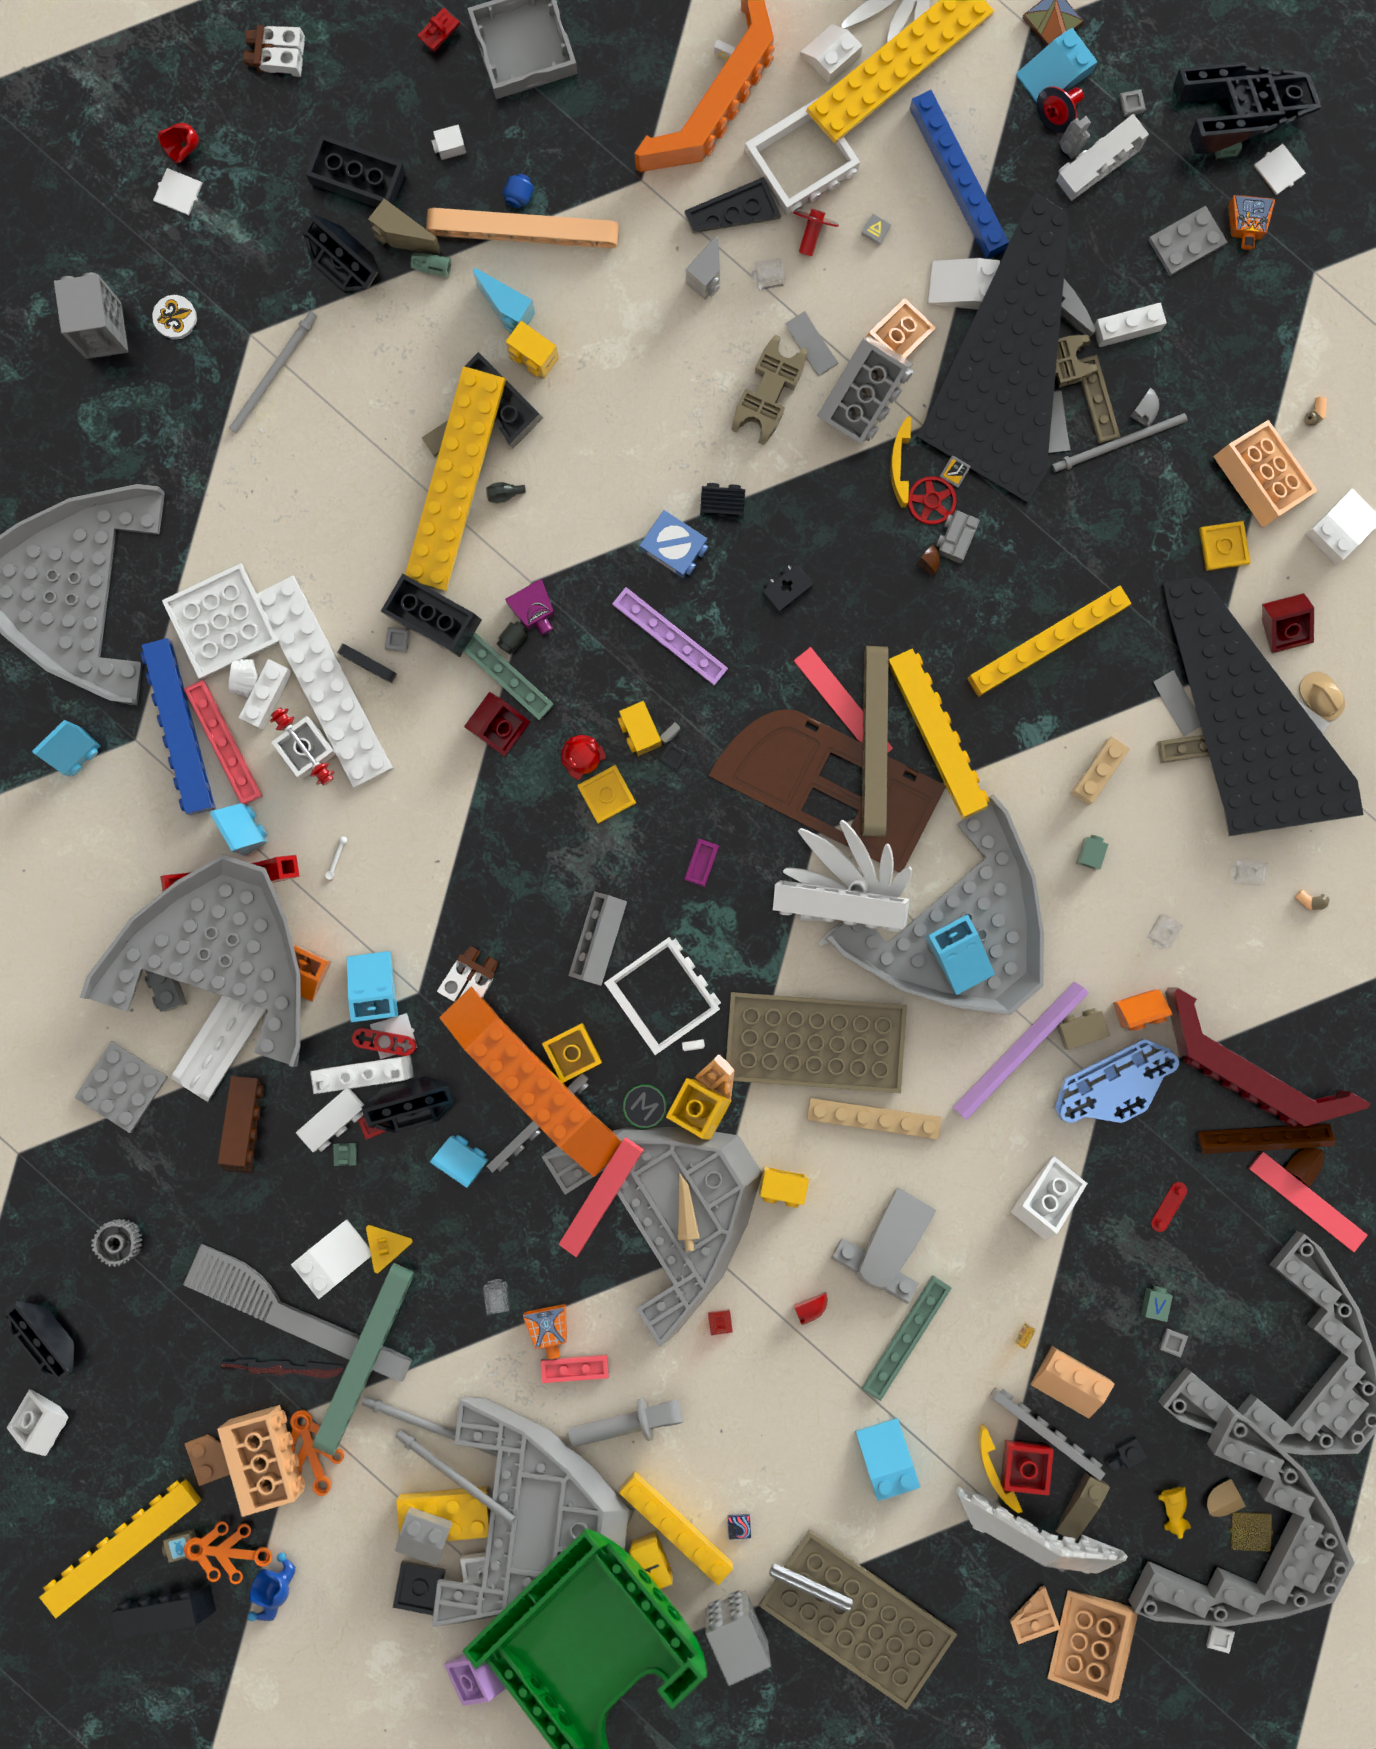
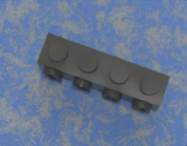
[145,971,187,1012]

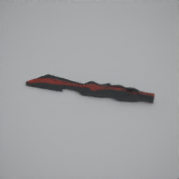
[221,1359,344,1384]

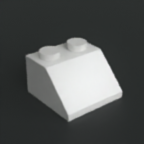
[800,24,862,85]
[7,1389,69,1456]

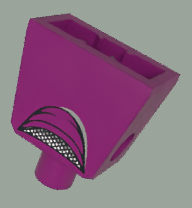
[505,579,555,635]

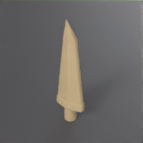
[677,1173,700,1251]

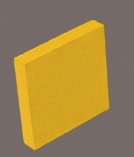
[1199,521,1251,571]
[577,765,636,824]

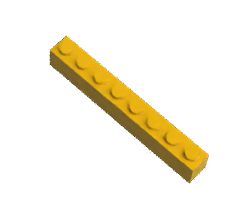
[967,585,1132,697]
[888,648,989,820]
[39,1479,202,1618]

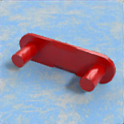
[1151,1182,1187,1232]

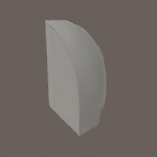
[1130,387,1159,428]

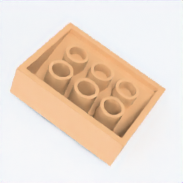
[1213,420,1317,528]
[1047,1590,1138,1703]

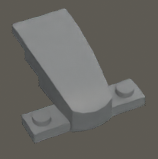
[831,1188,936,1304]

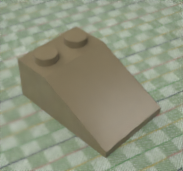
[368,199,441,255]

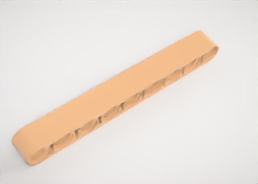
[426,208,619,248]

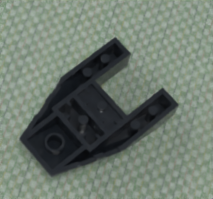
[1173,62,1321,154]

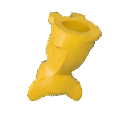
[1158,1486,1191,1539]

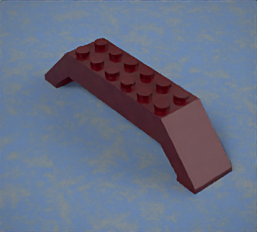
[1165,987,1371,1127]

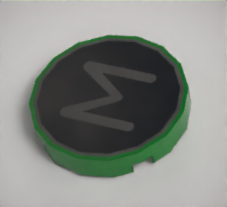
[623,1084,667,1128]

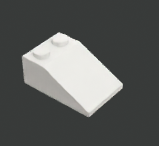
[928,258,1000,310]
[1305,489,1376,565]
[1011,1156,1088,1240]
[291,1219,371,1299]

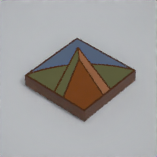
[1022,0,1084,47]

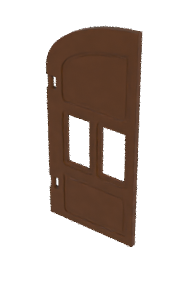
[709,709,946,873]

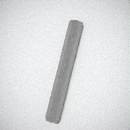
[769,1563,853,1612]

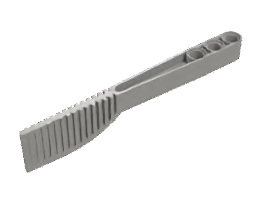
[183,1244,412,1382]

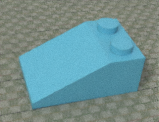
[1016,28,1097,103]
[473,268,535,333]
[32,720,101,777]
[210,803,268,855]
[430,1135,488,1188]
[856,1418,920,1501]

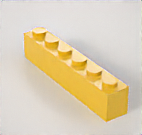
[619,1471,733,1585]

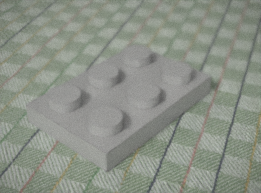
[1148,205,1227,276]

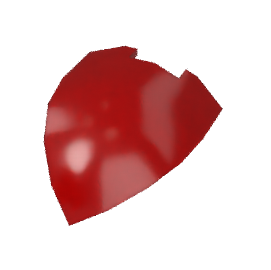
[794,1292,828,1325]

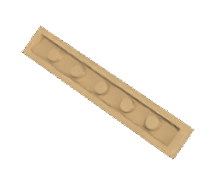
[807,1098,941,1139]

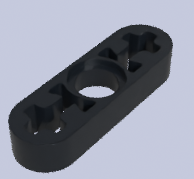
[337,643,397,684]

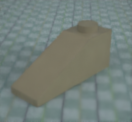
[1055,1471,1110,1542]

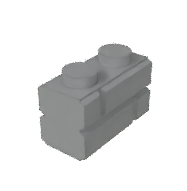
[936,510,980,563]

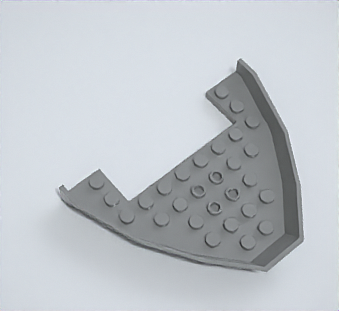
[0,484,165,706]
[825,794,1044,1015]
[80,854,300,1067]
[542,1127,762,1347]
[432,1395,629,1627]

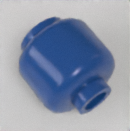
[502,173,534,209]

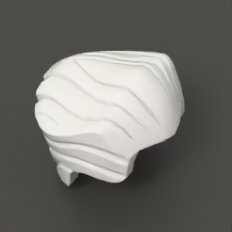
[229,659,258,698]

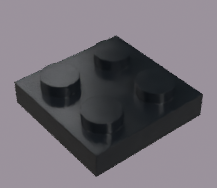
[392,1561,446,1615]

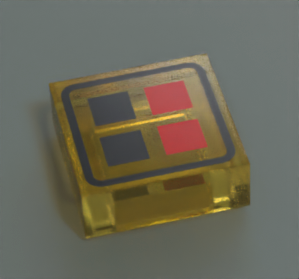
[1015,1323,1035,1349]

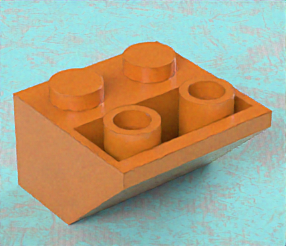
[293,944,331,1002]
[1113,989,1172,1031]

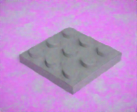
[75,1041,168,1133]

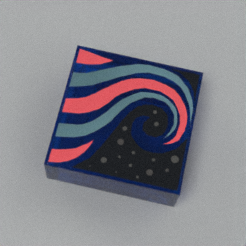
[728,1514,751,1540]

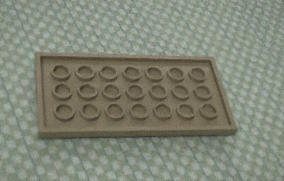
[726,992,907,1093]
[759,1530,957,1709]

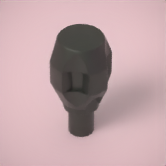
[486,482,526,503]

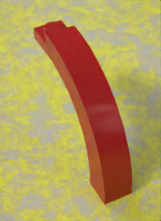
[160,855,300,892]

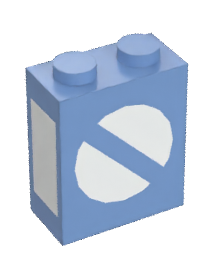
[639,510,708,578]

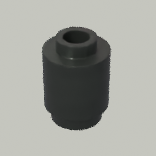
[496,621,528,654]

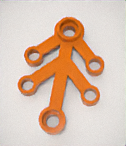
[290,1410,344,1496]
[184,1521,272,1584]

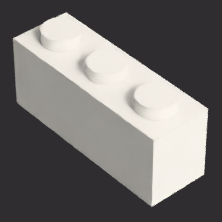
[1094,302,1166,347]
[239,659,293,730]
[296,1088,364,1152]

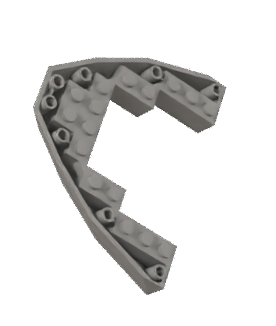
[1157,1231,1376,1455]
[1129,1405,1354,1627]

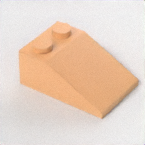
[866,298,936,359]

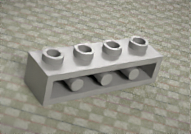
[568,891,627,986]

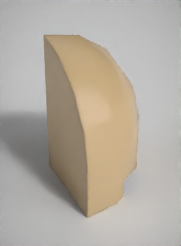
[1207,1479,1246,1517]

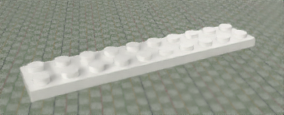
[256,575,393,788]

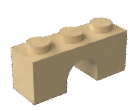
[1071,736,1130,805]

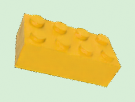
[396,1486,490,1541]

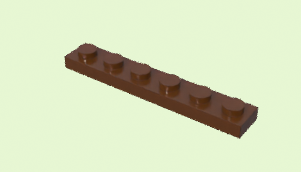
[1197,1124,1336,1154]

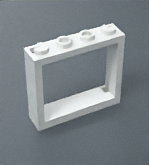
[745,98,860,215]
[605,937,721,1055]
[311,1055,414,1094]

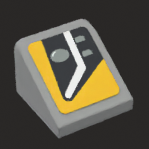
[940,456,971,488]

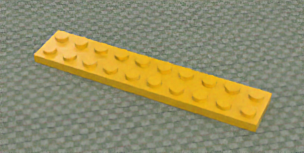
[806,0,994,144]
[405,366,506,591]

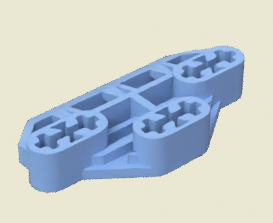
[1054,1039,1179,1123]

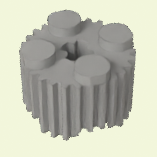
[91,1219,142,1267]

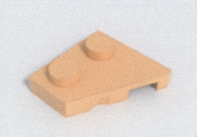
[695,1055,735,1100]
[1010,1586,1060,1644]

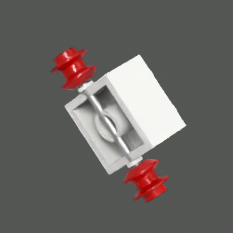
[270,708,336,786]

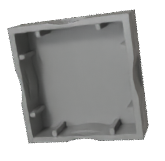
[468,0,577,99]

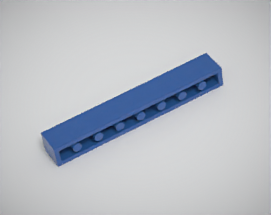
[909,90,1009,259]
[140,638,216,816]

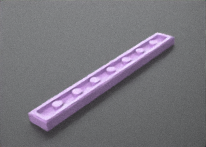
[953,982,1089,1119]

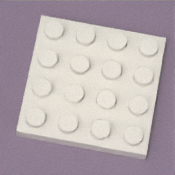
[162,563,279,680]

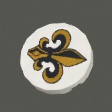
[152,295,197,340]

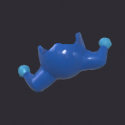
[247,1553,296,1622]

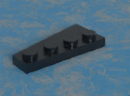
[684,177,781,233]

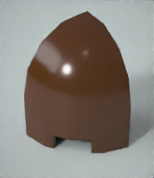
[918,544,940,577]
[1285,1148,1324,1187]

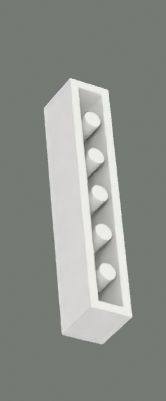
[773,880,910,932]

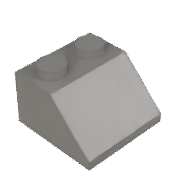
[686,237,720,300]
[395,1507,453,1566]

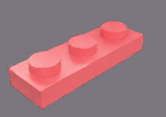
[541,1354,609,1383]

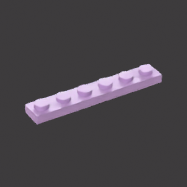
[612,587,728,686]

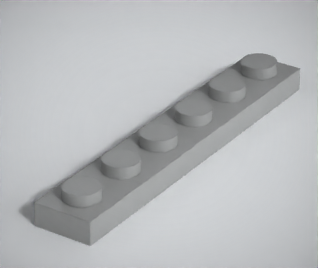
[486,1073,589,1173]
[990,1388,1105,1481]

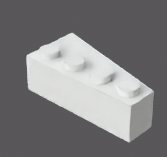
[1056,114,1149,201]

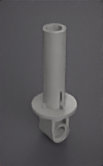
[569,1398,684,1447]

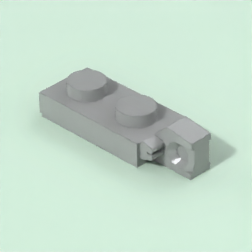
[1059,116,1091,159]

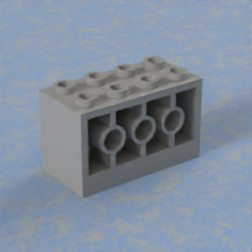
[54,273,128,359]
[817,336,914,444]
[705,1590,771,1686]

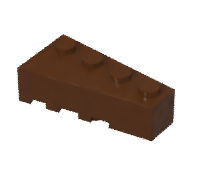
[218,1076,264,1174]

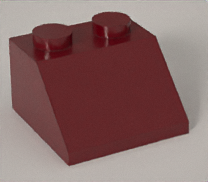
[1262,593,1314,653]
[464,692,530,757]

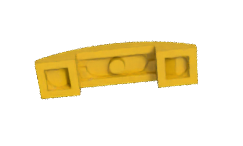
[890,416,911,508]
[978,1424,1023,1513]

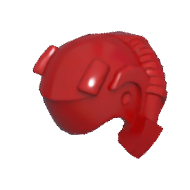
[561,735,606,781]

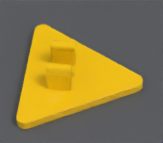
[366,1225,413,1274]

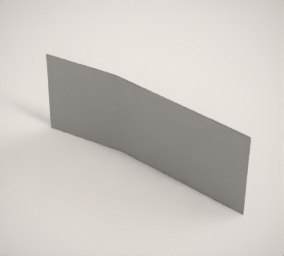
[785,311,838,376]
[1049,391,1070,453]
[1154,670,1200,736]

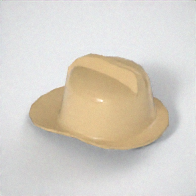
[1300,672,1345,721]

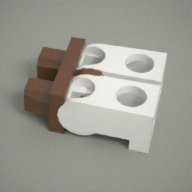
[243,25,305,77]
[437,946,498,1002]

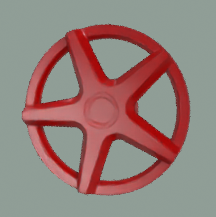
[908,476,957,525]

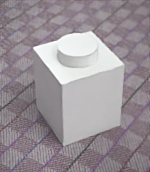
[431,125,466,160]

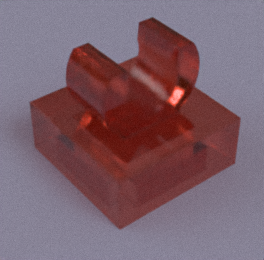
[708,1309,733,1335]

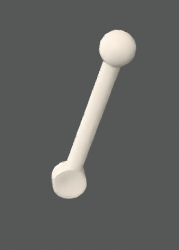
[325,836,347,880]

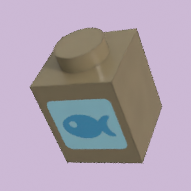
[162,1528,199,1563]

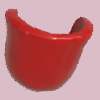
[158,123,199,163]

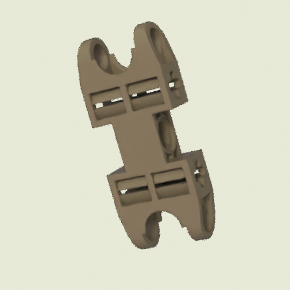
[731,335,808,445]
[1055,335,1099,388]

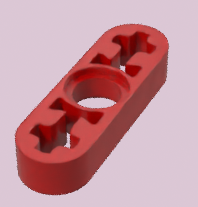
[352,1028,417,1056]

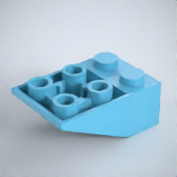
[925,914,995,995]
[347,951,398,1022]

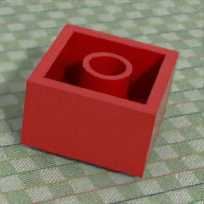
[1001,1440,1054,1495]

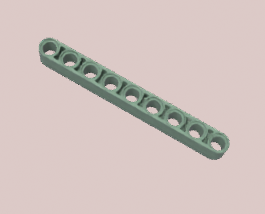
[312,1263,415,1456]

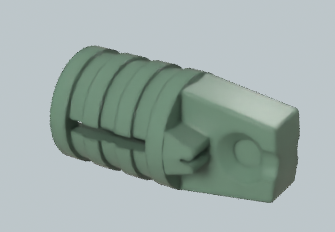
[411,253,451,278]

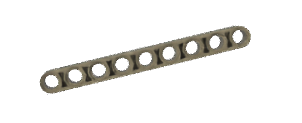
[862,646,888,837]

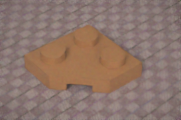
[185,1434,230,1486]

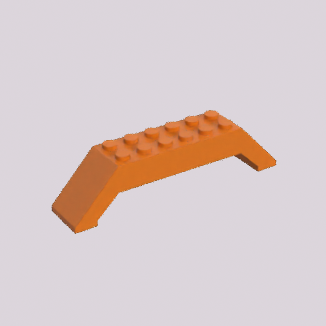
[635,0,775,172]
[439,987,622,1177]

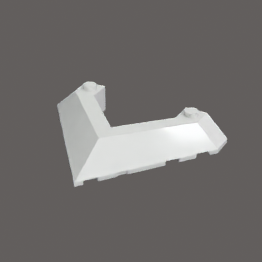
[956,1486,1127,1574]

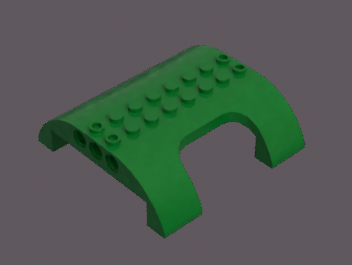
[462,1529,707,1749]

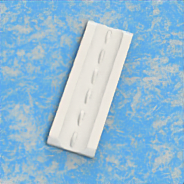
[171,995,267,1102]

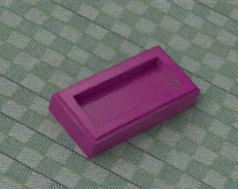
[684,838,719,887]

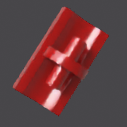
[417,8,460,52]

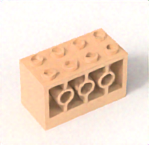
[217,1405,305,1517]

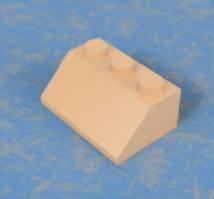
[1030,1346,1115,1419]

